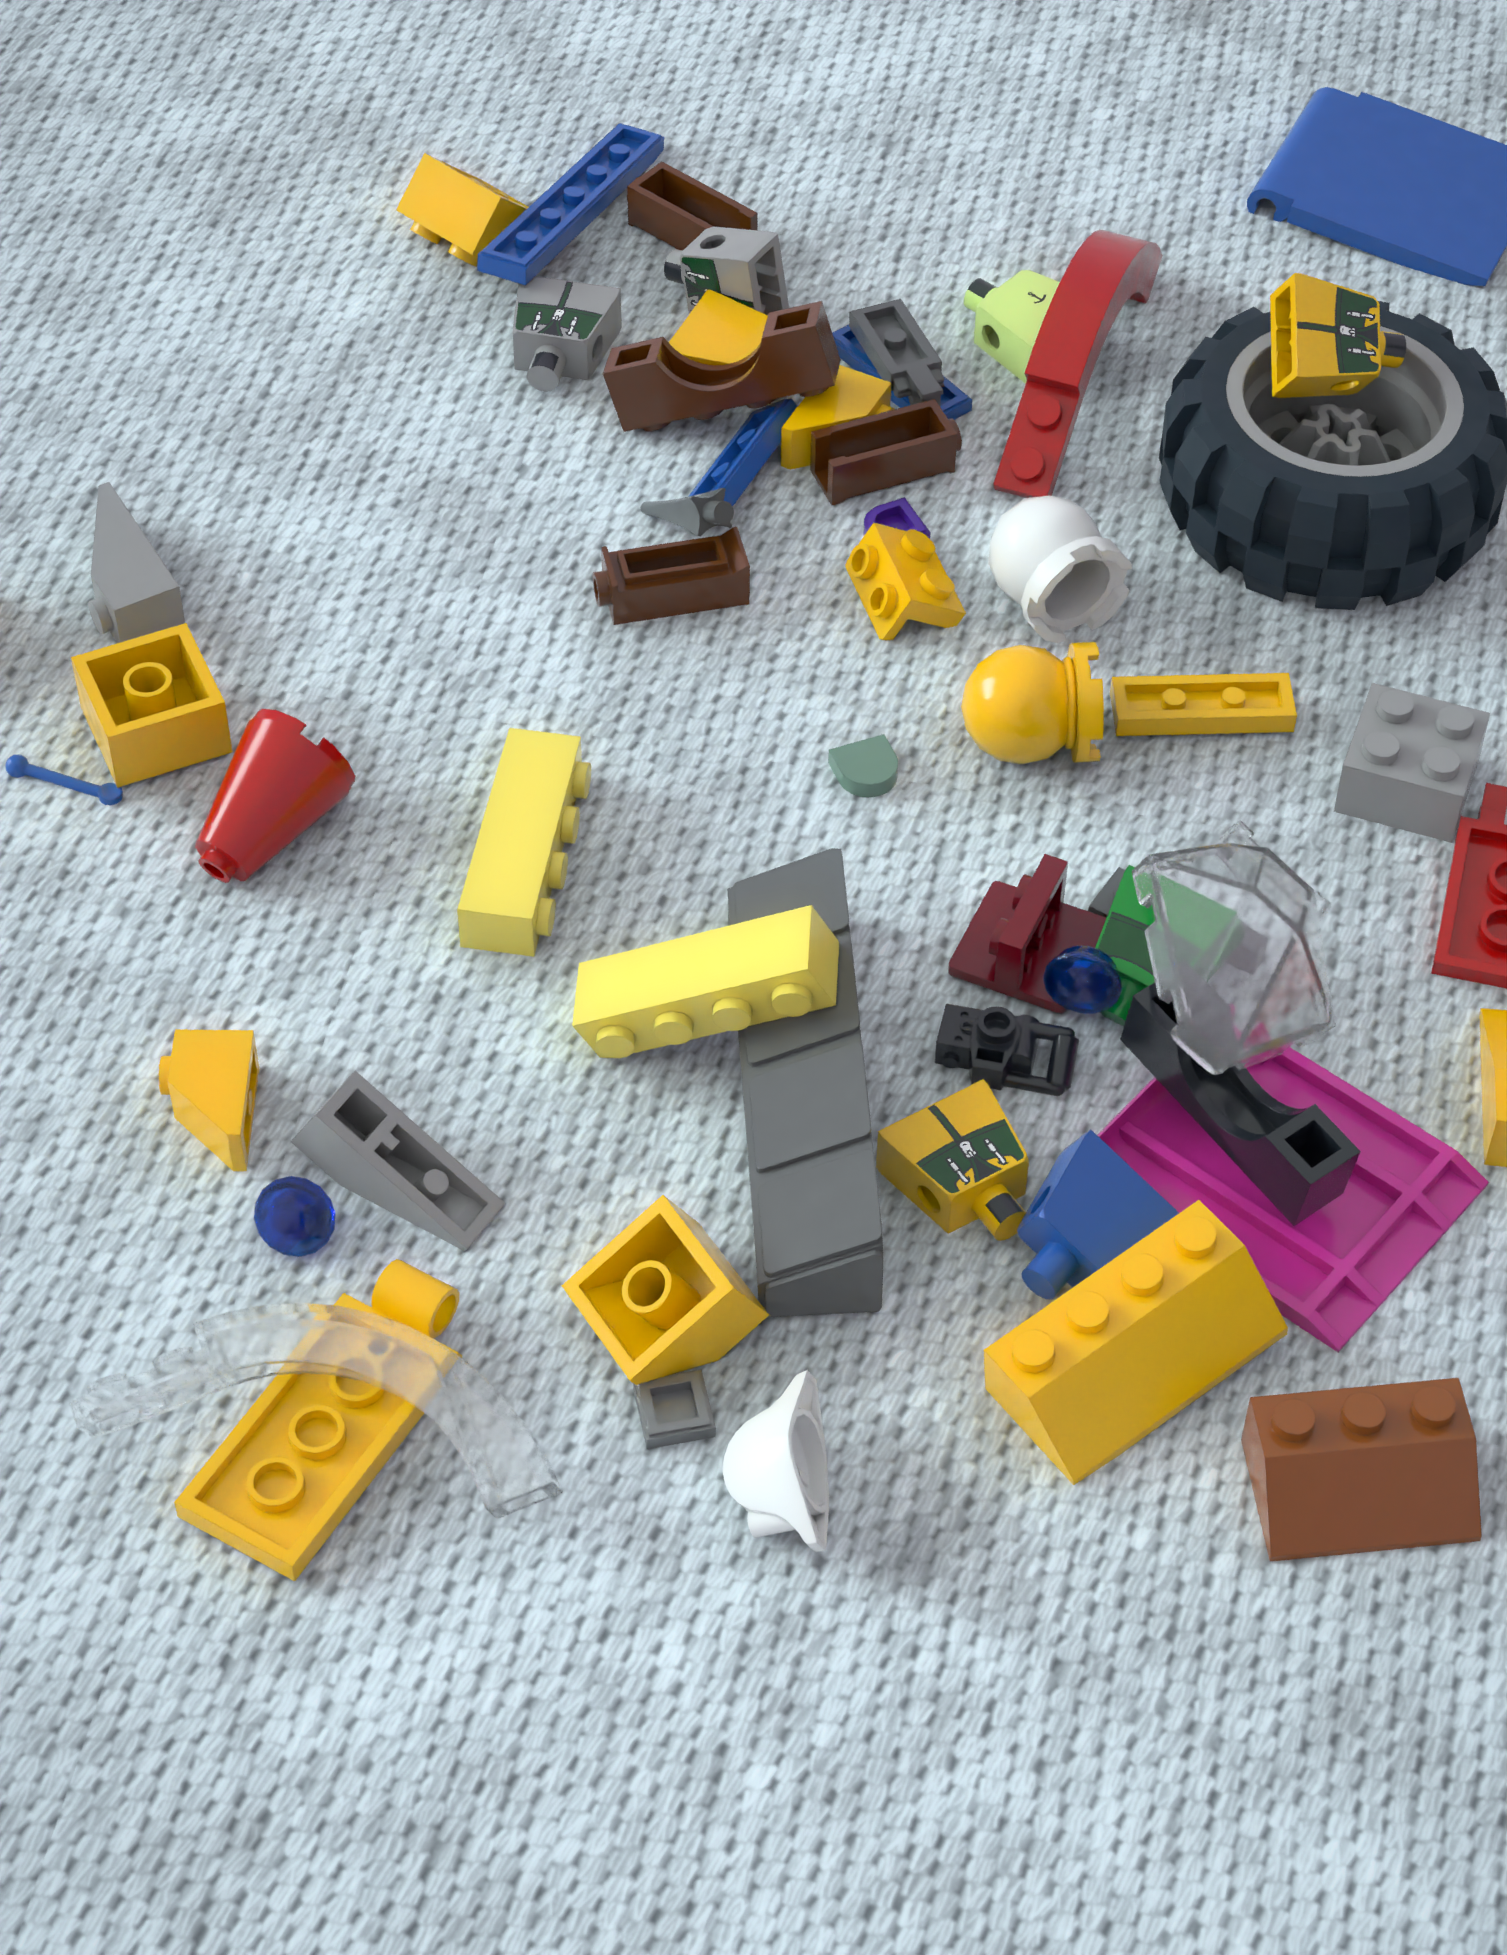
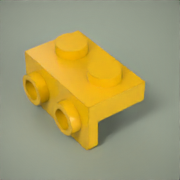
[845,523,966,640]

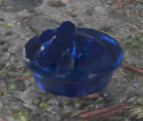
[1043,946,1122,1014]
[254,1176,336,1257]

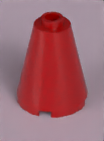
[195,708,356,883]

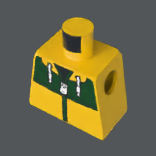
[1270,273,1406,398]
[876,1079,1029,1241]

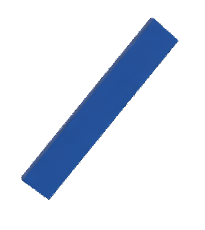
[477,123,665,286]

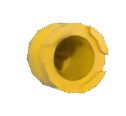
[961,642,1104,764]

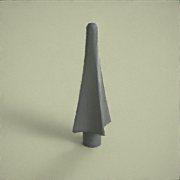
[640,488,734,536]

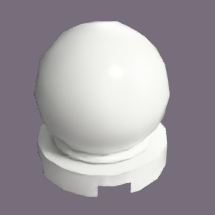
[988,495,1132,643]

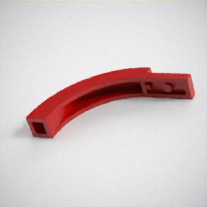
[993,229,1163,498]

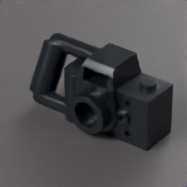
[935,1004,1079,1096]

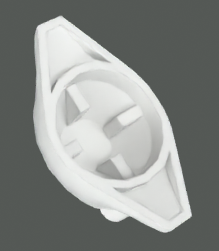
[723,1370,829,1552]

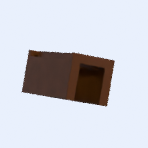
[627,161,758,250]
[810,399,962,506]
[593,527,750,625]

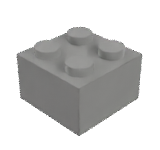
[1334,683,1490,843]

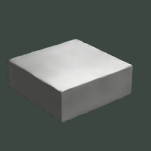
[633,1369,716,1449]

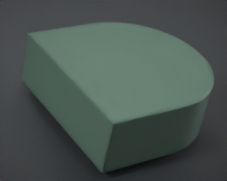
[828,734,898,798]

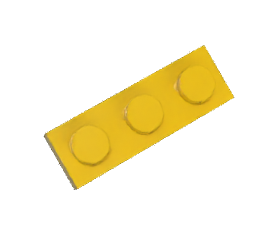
[1110,673,1297,736]

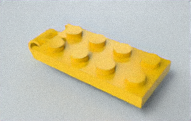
[174,1259,463,1581]

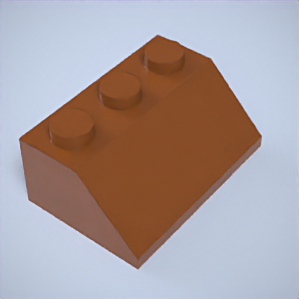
[1241,1378,1482,1562]

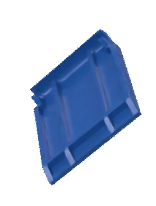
[1247,87,1507,286]

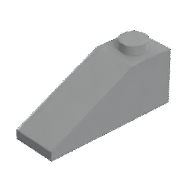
[88,482,185,643]
[291,1070,505,1251]

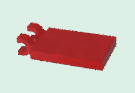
[1431,783,1507,989]

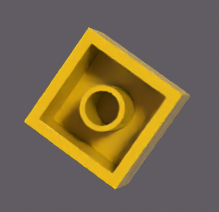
[71,623,233,788]

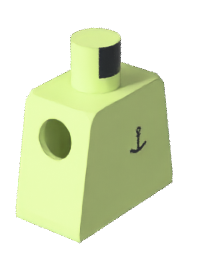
[964,270,1060,384]

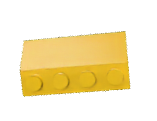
[984,1200,1288,1485]

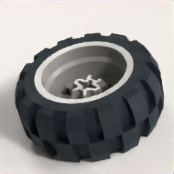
[1159,301,1507,610]

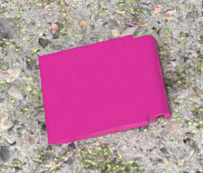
[1097,1007,1489,1352]

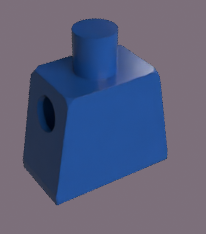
[1017,1129,1179,1300]

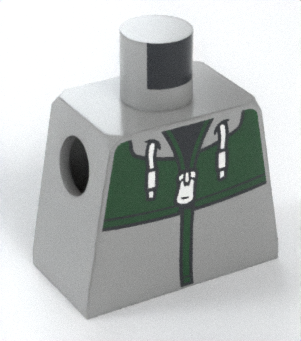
[664,227,789,315]
[513,276,622,392]

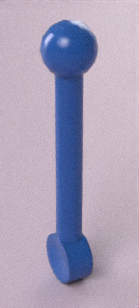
[5,755,123,805]

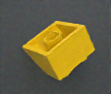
[396,153,529,267]
[562,1195,769,1385]

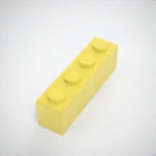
[457,728,591,957]
[572,905,839,1058]

